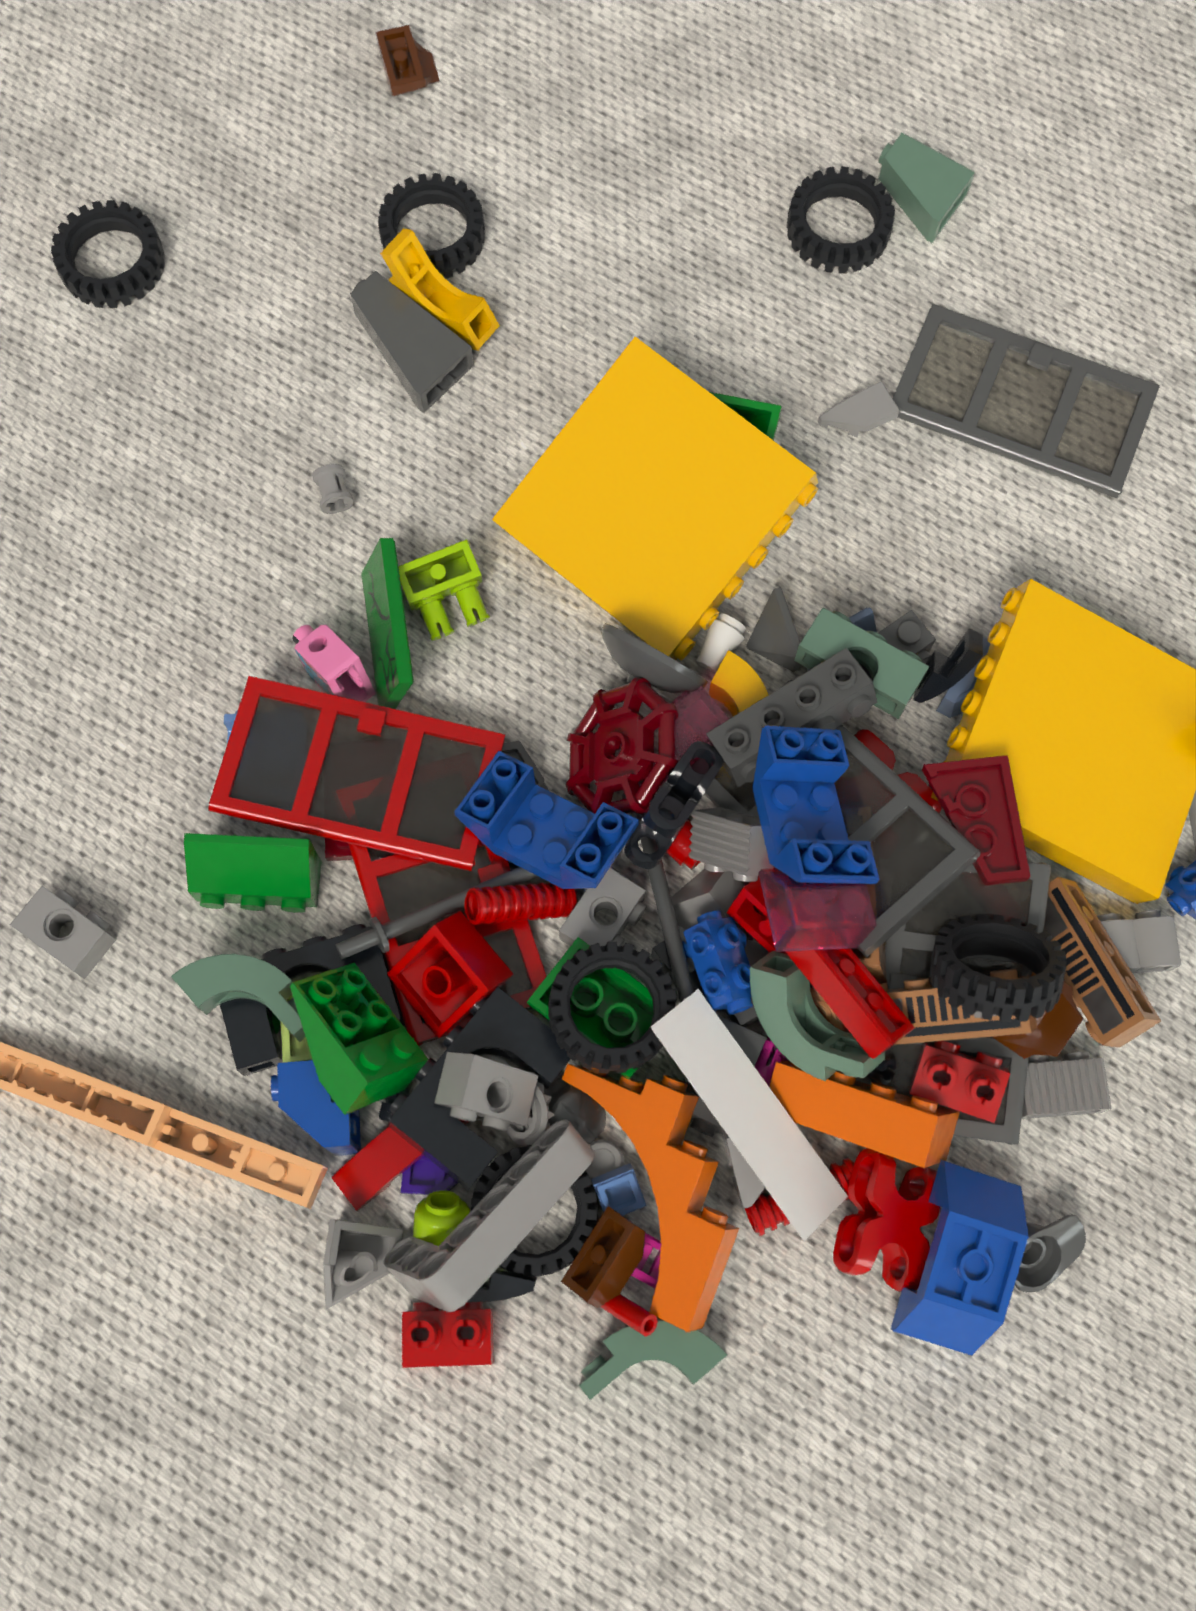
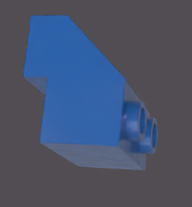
[271,1060,361,1156]

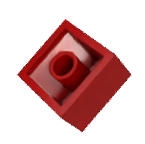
[387,911,514,1038]

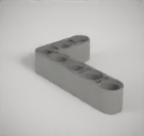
[383,1119,595,1312]

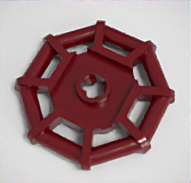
[565,677,679,814]

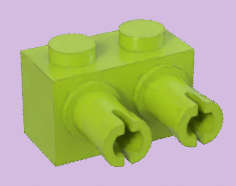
[398,539,490,641]

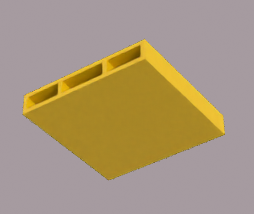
[492,337,818,661]
[931,579,1196,904]

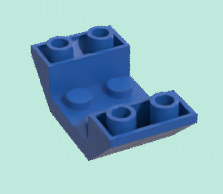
[752,725,879,884]
[454,751,639,889]
[891,1160,1029,1356]

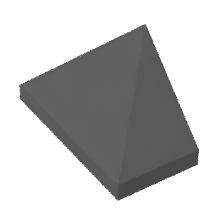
[746,587,802,672]

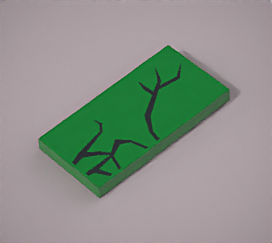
[361,538,414,709]

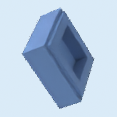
[591,1163,647,1215]

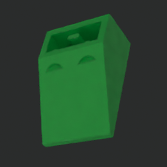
[290,963,428,1115]

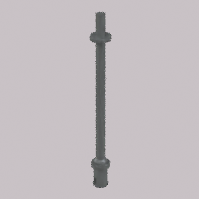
[622,780,694,1003]
[335,841,628,959]

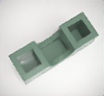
[794,607,929,719]

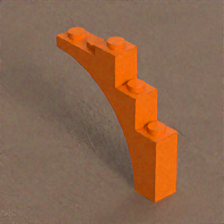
[562,1064,739,1332]

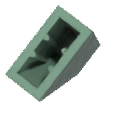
[878,133,975,243]

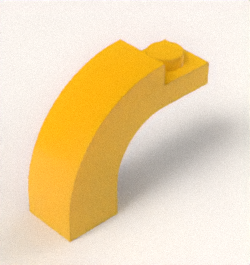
[380,228,500,351]

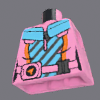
[292,625,376,717]

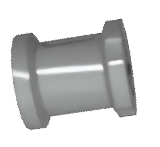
[312,464,354,514]

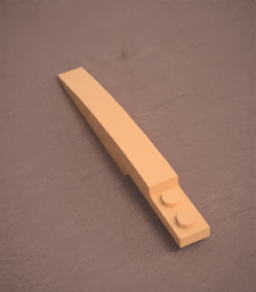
[0,1042,328,1209]

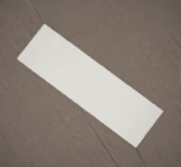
[650,989,848,1242]

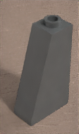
[350,270,474,413]

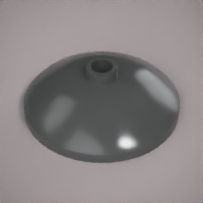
[601,623,708,694]

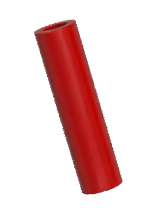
[600,1294,658,1336]

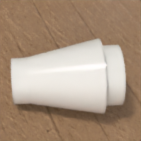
[696,613,746,673]

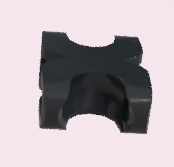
[625,741,723,870]

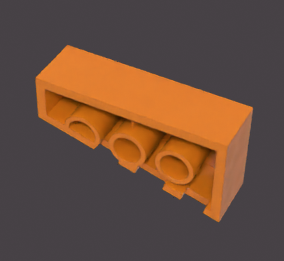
[769,1061,960,1168]

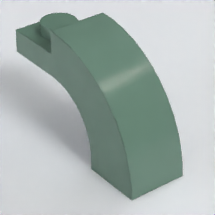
[171,954,305,1042]
[579,1321,727,1400]

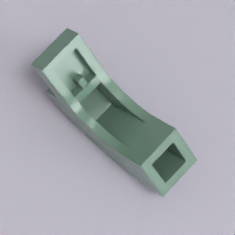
[750,950,885,1081]

